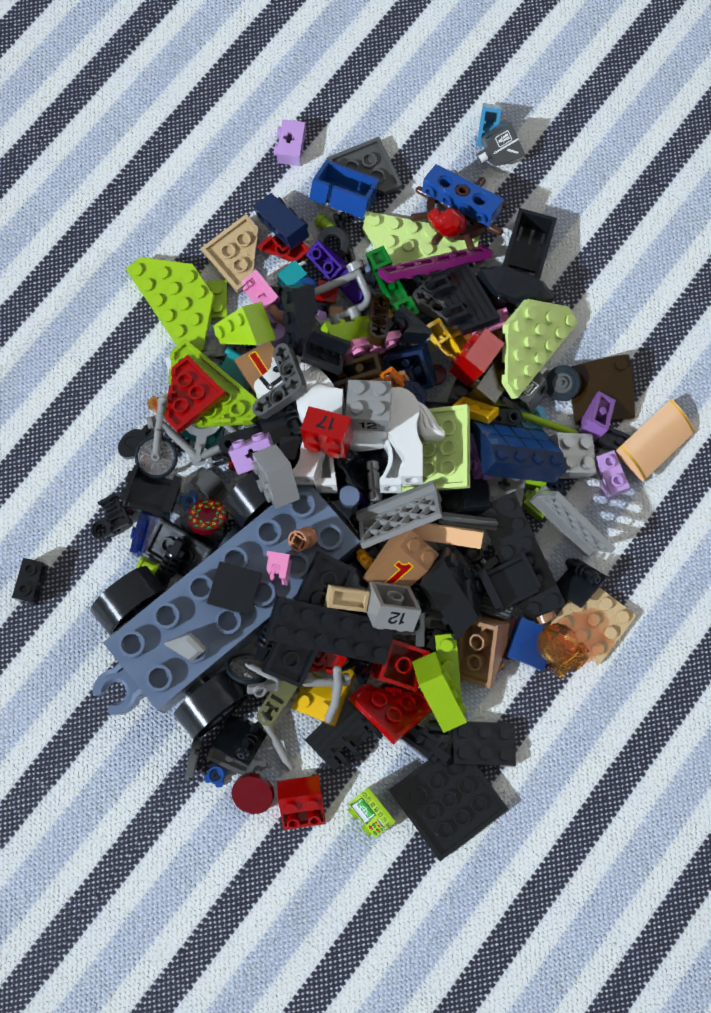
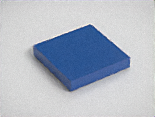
[506,617,556,671]

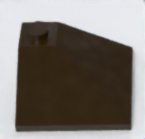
[571,354,635,426]

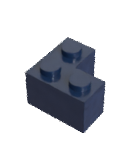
[384,343,437,392]

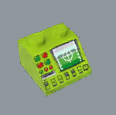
[348,787,396,838]

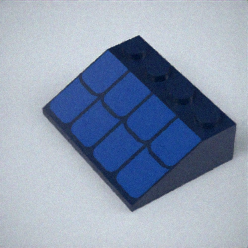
[471,421,568,483]

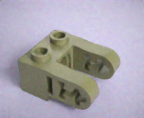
[257,680,300,726]

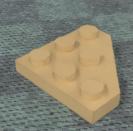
[200,214,259,293]

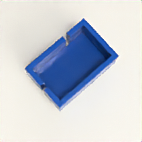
[309,160,380,219]

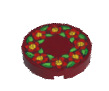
[186,499,228,535]

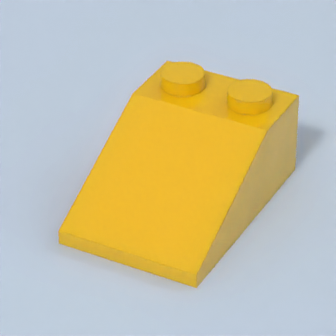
[291,662,356,726]

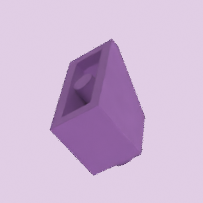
[578,391,616,442]

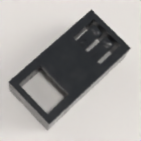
[502,208,557,280]

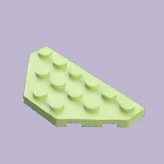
[363,211,480,281]
[502,299,578,399]

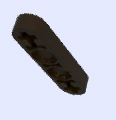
[367,294,390,346]

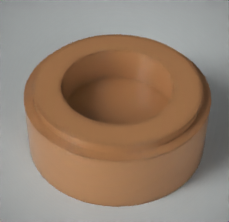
[535,610,557,625]

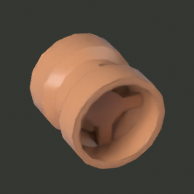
[288,526,318,552]

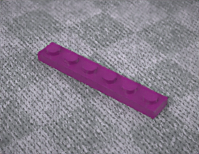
[378,245,492,283]

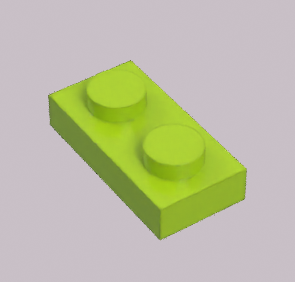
[207,280,228,320]

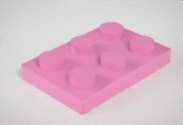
[344,330,402,362]

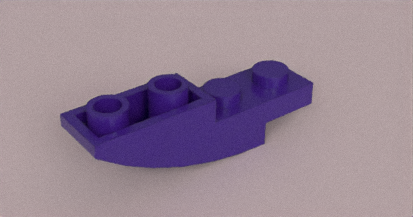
[306,240,373,305]

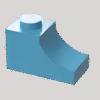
[476,103,502,147]

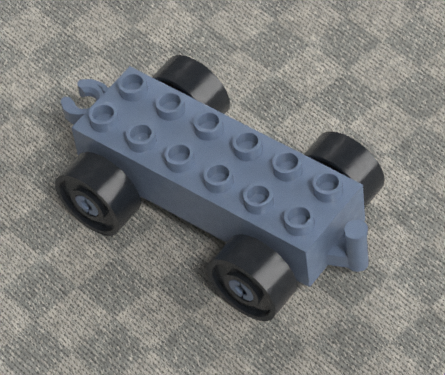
[90,470,369,740]

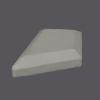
[164,632,206,662]

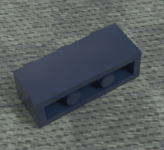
[253,193,309,250]

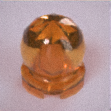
[536,623,590,678]

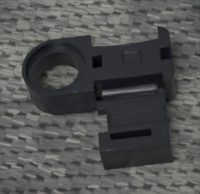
[91,494,133,540]

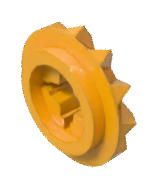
[356,548,374,571]

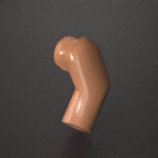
[267,304,285,324]

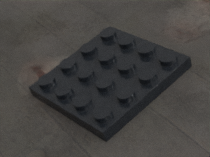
[389,744,509,861]

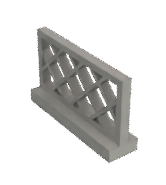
[356,480,442,549]
[530,486,616,556]

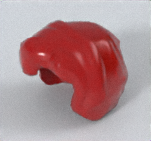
[427,208,466,237]

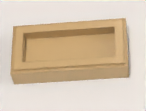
[324,584,371,613]

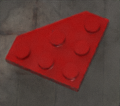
[164,355,227,434]
[349,684,432,745]

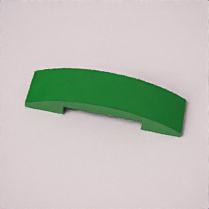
[366,245,420,316]

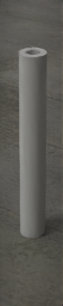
[260,712,295,771]

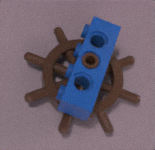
[410,164,507,252]

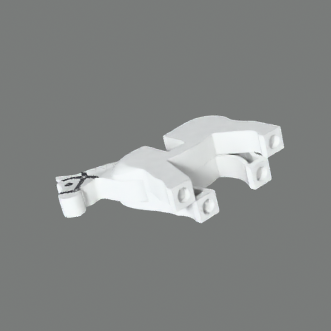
[254,351,445,493]

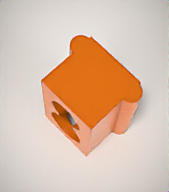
[380,367,405,388]

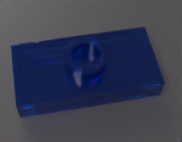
[129,512,151,557]

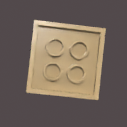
[549,587,636,665]

